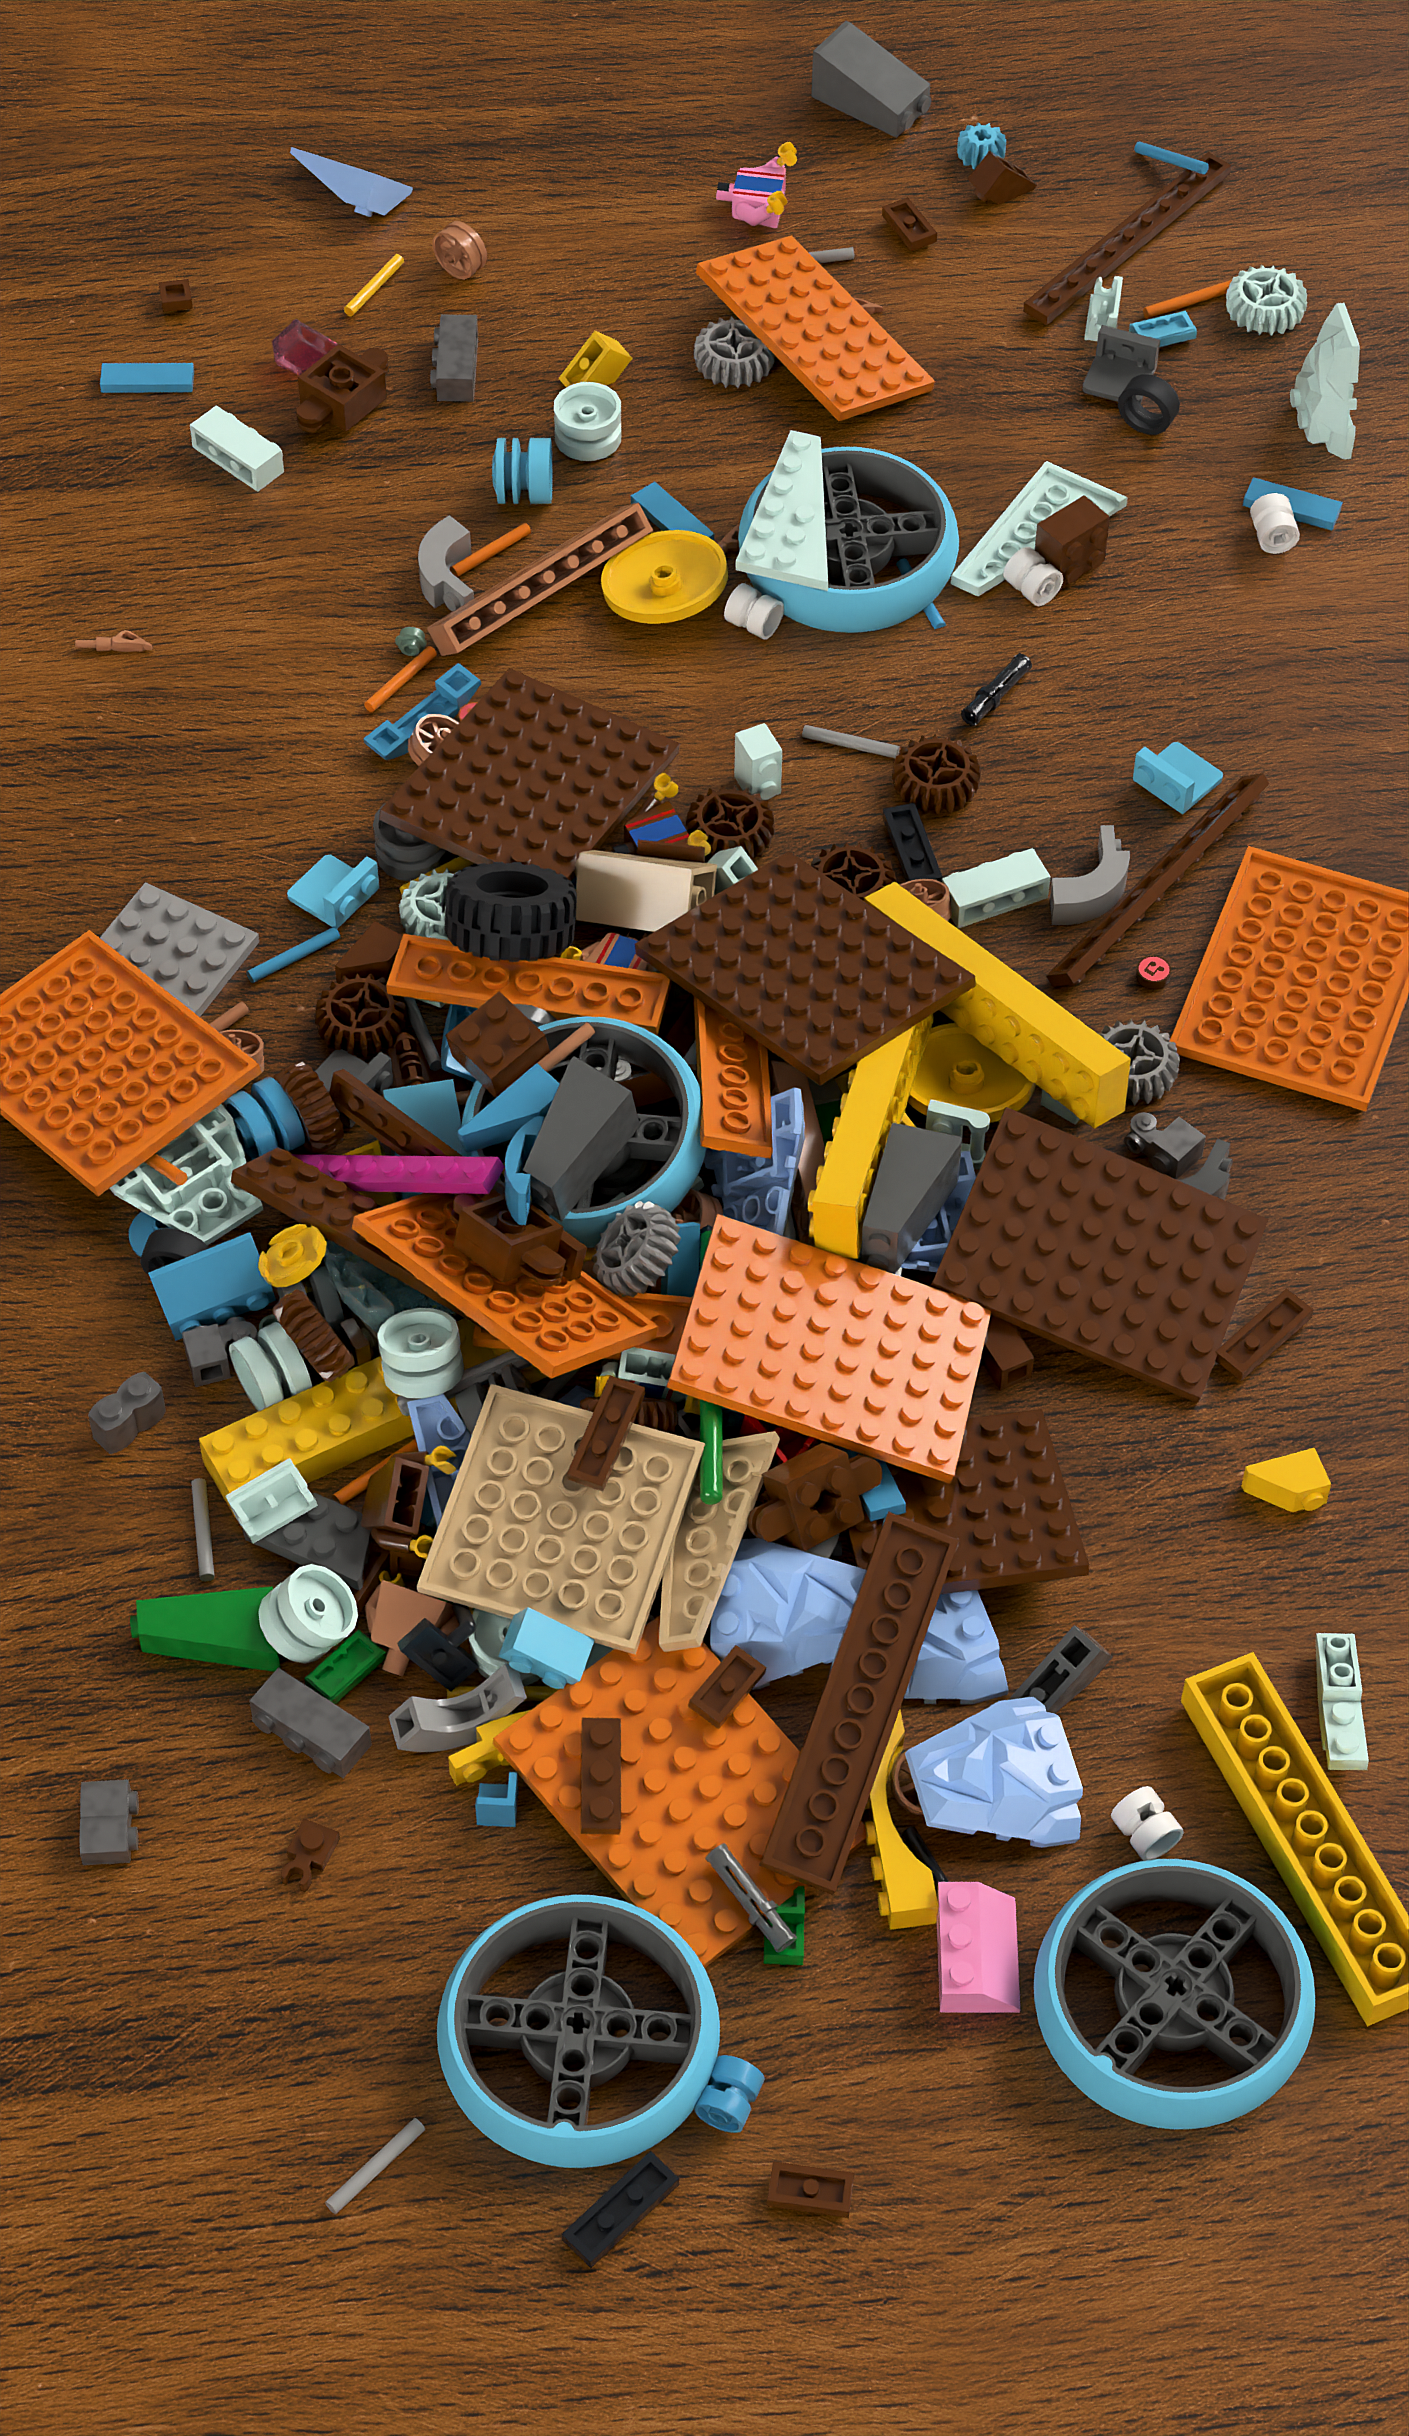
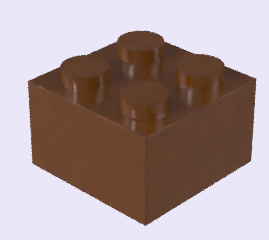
[1035,495,1110,588]
[445,991,550,1098]

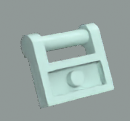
[926,1099,990,1169]

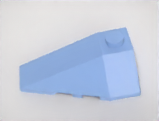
[290,147,413,217]
[407,1394,471,1528]

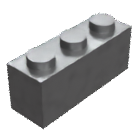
[430,314,478,402]
[249,1668,372,1778]

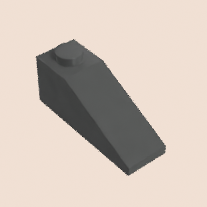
[1008,1625,1113,1714]

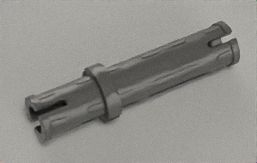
[705,1843,797,1953]

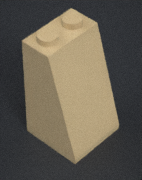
[575,850,717,932]

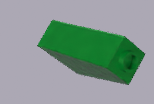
[130,1586,281,1672]

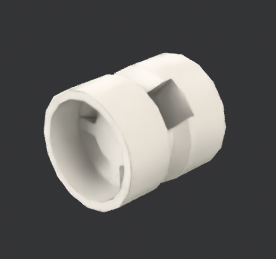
[1250,493,1300,554]
[1003,547,1063,606]
[724,583,784,640]
[1111,1786,1184,1861]

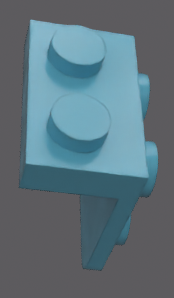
[1133,742,1223,815]
[287,855,379,929]

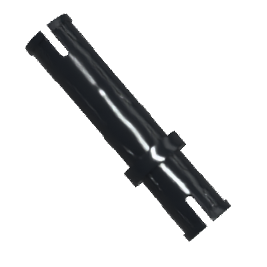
[961,653,1032,726]

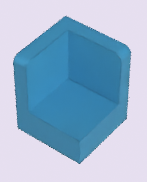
[475,1772,519,1827]

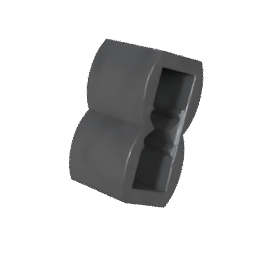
[88,1372,166,1454]
[80,1780,139,1865]

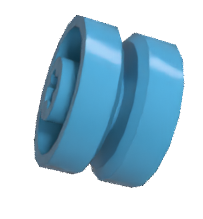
[224,1076,305,1161]

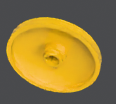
[601,530,728,624]
[908,1023,1036,1123]

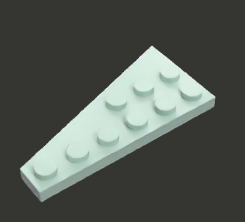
[736,430,828,591]
[951,461,1127,596]

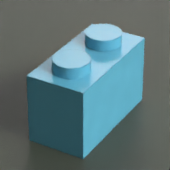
[498,1607,595,1689]

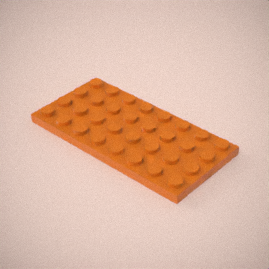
[695,235,935,422]
[352,1193,659,1379]

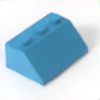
[148,1232,276,1341]

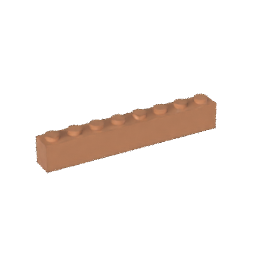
[427,502,653,656]

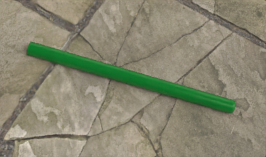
[700,1231,723,1505]

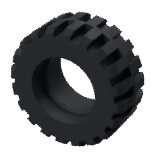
[445,862,577,962]

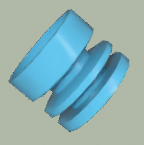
[492,438,553,504]

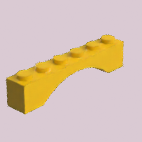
[864,1710,939,1930]

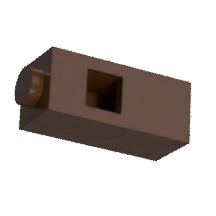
[980,1315,1034,1391]

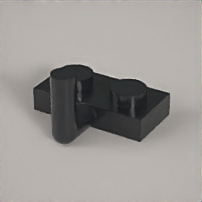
[397,1603,479,1692]

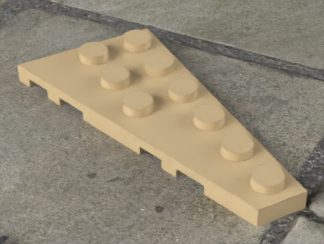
[659,1431,780,1652]

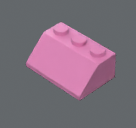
[937,1882,1020,2013]

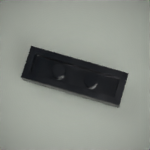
[882,803,943,882]
[562,2151,679,2268]

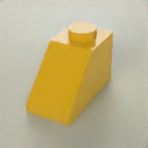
[559,330,633,387]
[1241,1448,1331,1513]

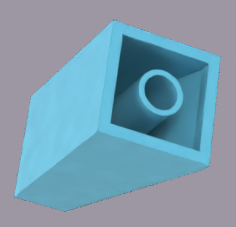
[383,1079,462,1200]

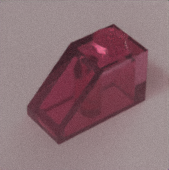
[272,319,338,375]

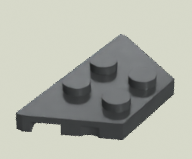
[243,1493,373,1591]

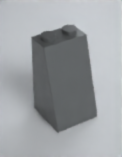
[811,21,931,138]
[523,1056,640,1222]
[860,1123,962,1274]

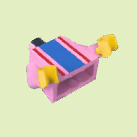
[716,142,797,228]

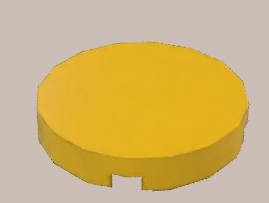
[258,1224,327,1287]

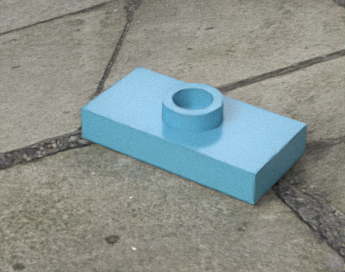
[1129,311,1197,347]

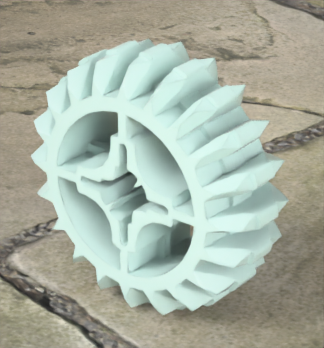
[1226,264,1307,336]
[399,868,461,937]

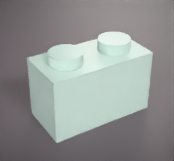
[734,723,782,800]

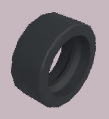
[1118,374,1180,435]
[140,1228,209,1275]

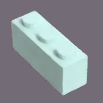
[190,405,284,492]
[942,848,1051,929]

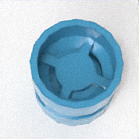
[694,2055,765,2133]

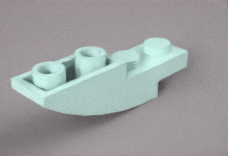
[1316,1633,1369,1770]

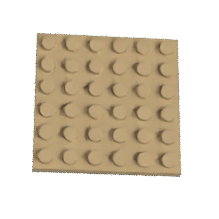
[416,1384,705,1655]

